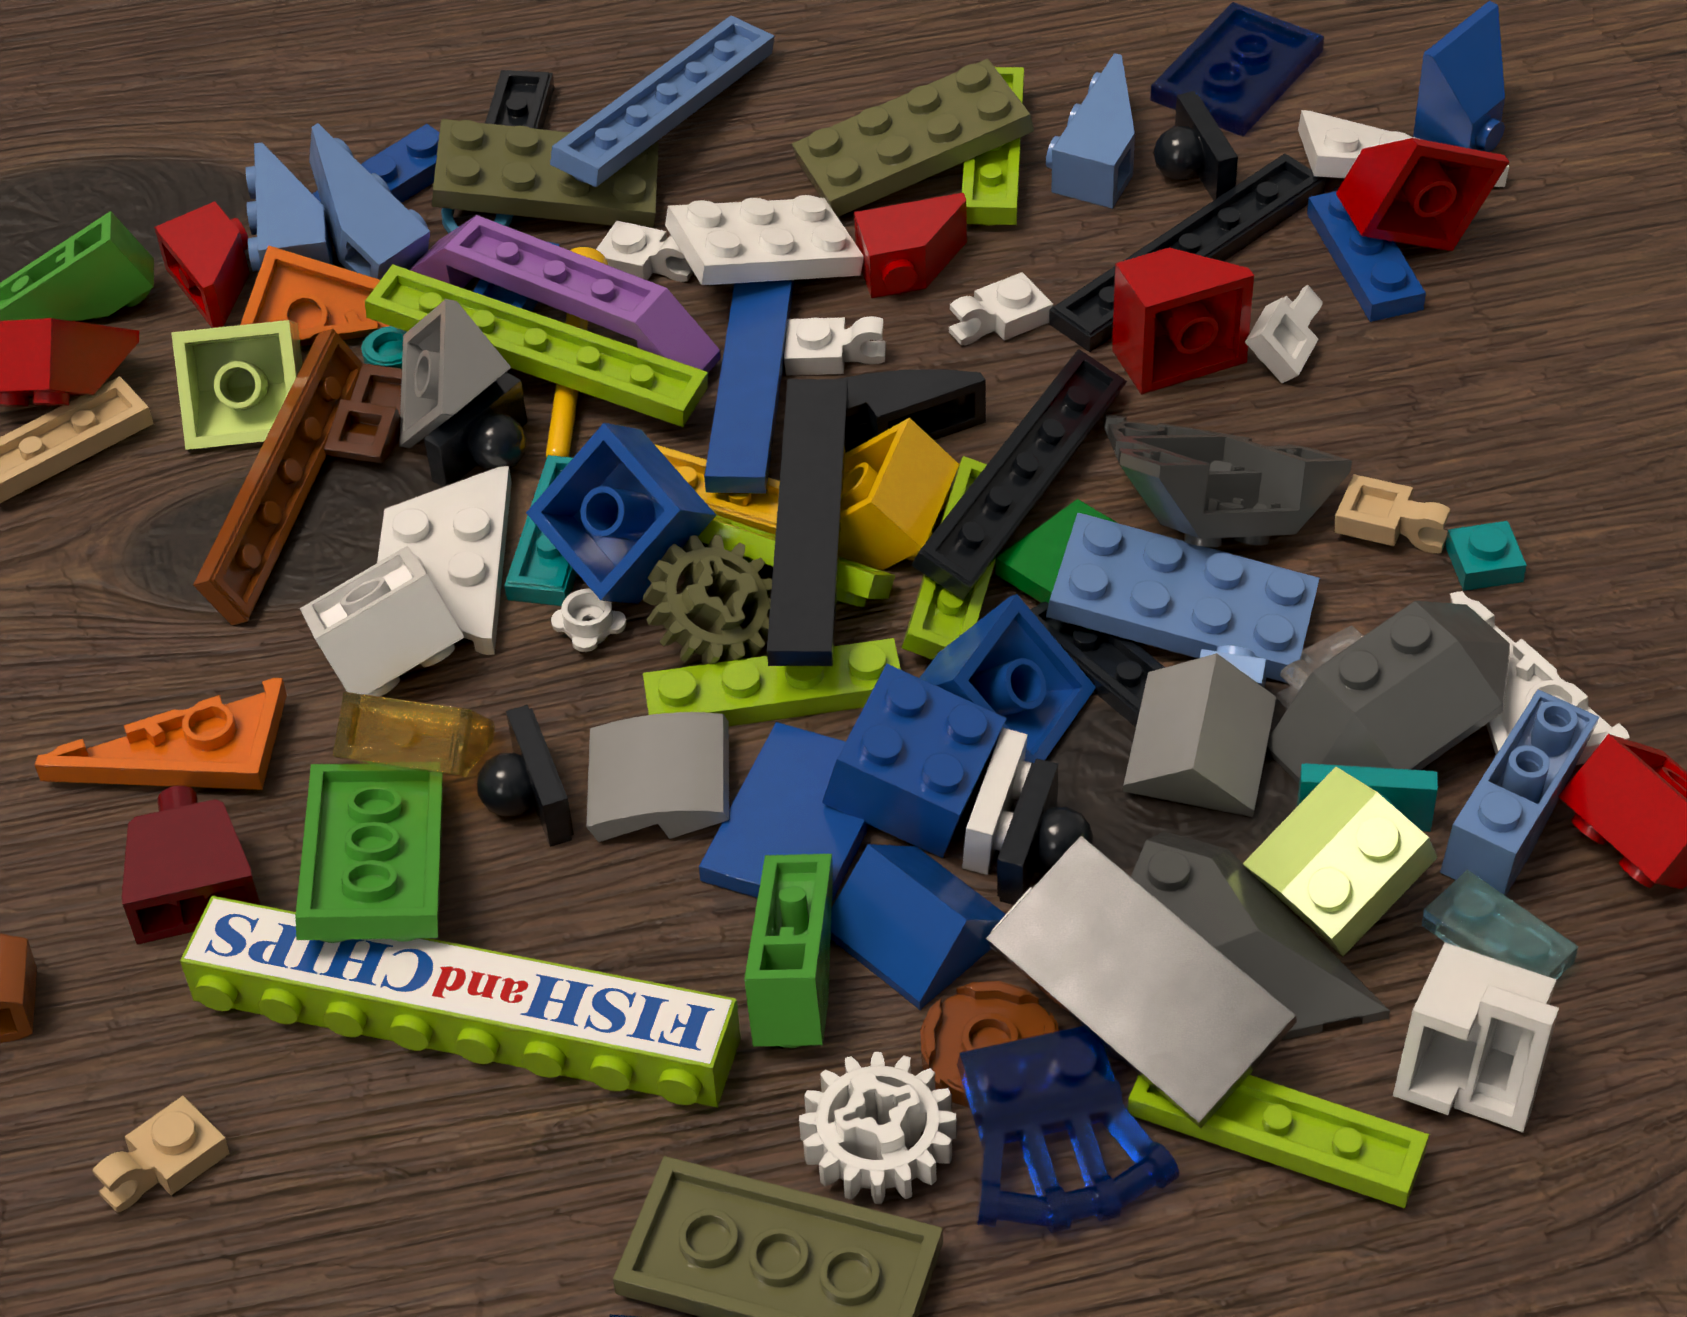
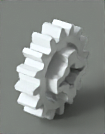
[799,1052,956,1204]

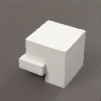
[1393,942,1559,1132]

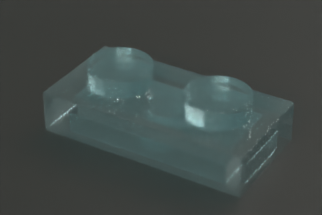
[1422,870,1578,980]

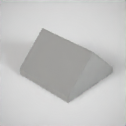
[399,299,511,448]
[1123,653,1276,817]

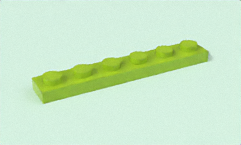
[365,264,708,427]

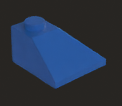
[1413,1,1505,152]
[920,594,1096,763]

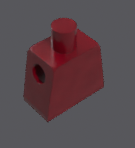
[121,786,261,945]

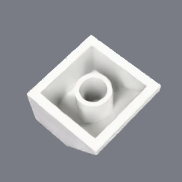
[300,545,464,702]

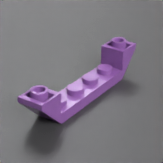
[409,215,721,372]

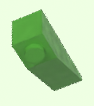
[0,211,154,321]
[744,854,833,1048]

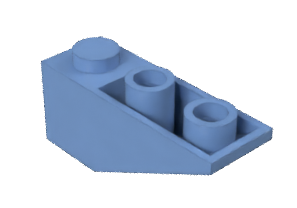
[1046,53,1135,209]
[309,123,430,280]
[245,142,333,272]
[1440,689,1599,902]

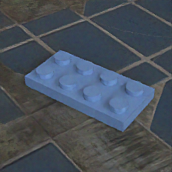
[1046,512,1320,684]

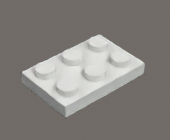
[665,195,864,285]

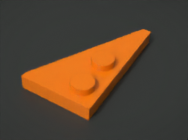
[240,245,389,346]
[35,678,287,790]

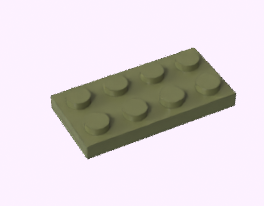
[792,58,1034,217]
[432,119,659,228]
[613,1156,943,1317]

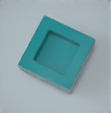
[1445,521,1527,591]

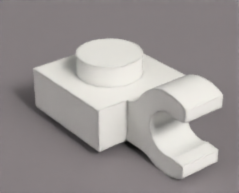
[596,221,694,282]
[949,272,1054,345]
[1245,285,1323,383]
[784,316,886,376]

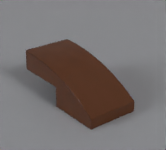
[324,363,402,463]

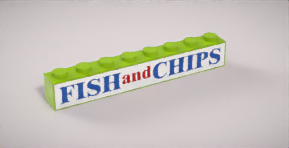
[180,896,741,1108]

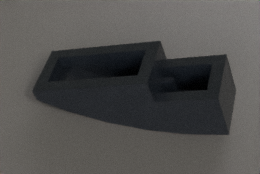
[839,369,986,453]

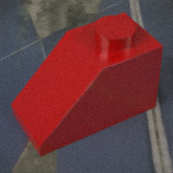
[854,193,967,298]
[154,201,250,328]

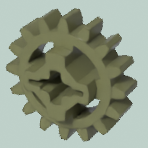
[643,535,772,665]

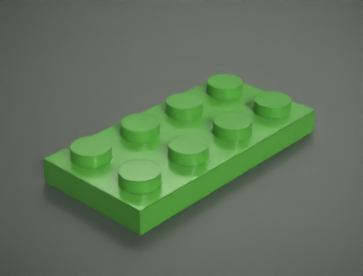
[295,763,443,943]

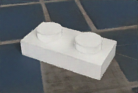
[962,728,1031,875]

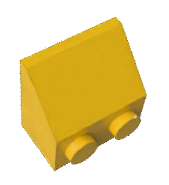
[839,417,960,570]

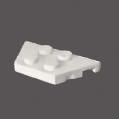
[377,466,512,655]

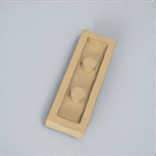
[0,376,153,503]

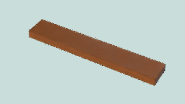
[193,329,363,626]

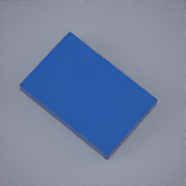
[699,722,870,901]

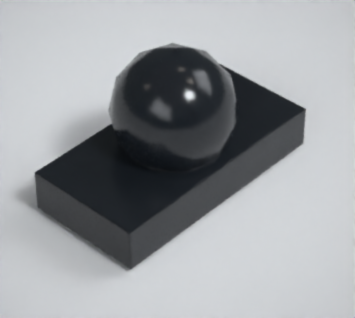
[1153,91,1238,201]
[424,372,528,487]
[476,705,574,847]
[997,759,1093,905]

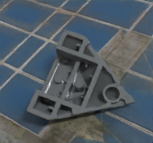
[1103,414,1352,547]
[1078,831,1390,1061]

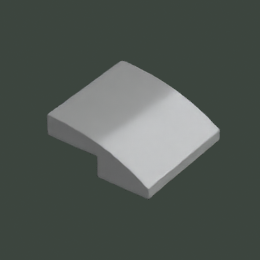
[586,712,729,842]

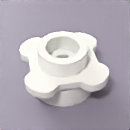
[551,588,626,652]

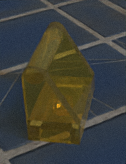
[333,692,495,777]

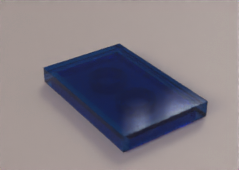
[1150,2,1324,137]

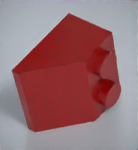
[1336,138,1509,251]
[1112,247,1254,395]
[0,318,140,407]
[1558,734,1687,889]

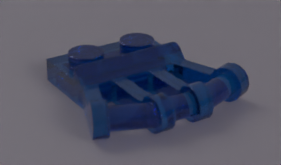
[957,1026,1180,1233]

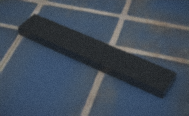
[1049,153,1326,352]
[911,349,1127,600]
[767,379,848,666]

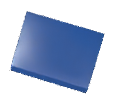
[831,844,1006,1010]

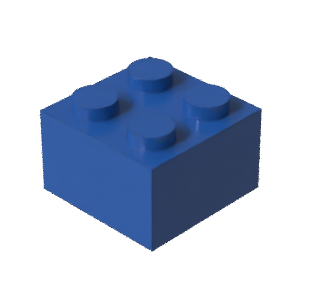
[526,423,716,604]
[822,663,1007,858]

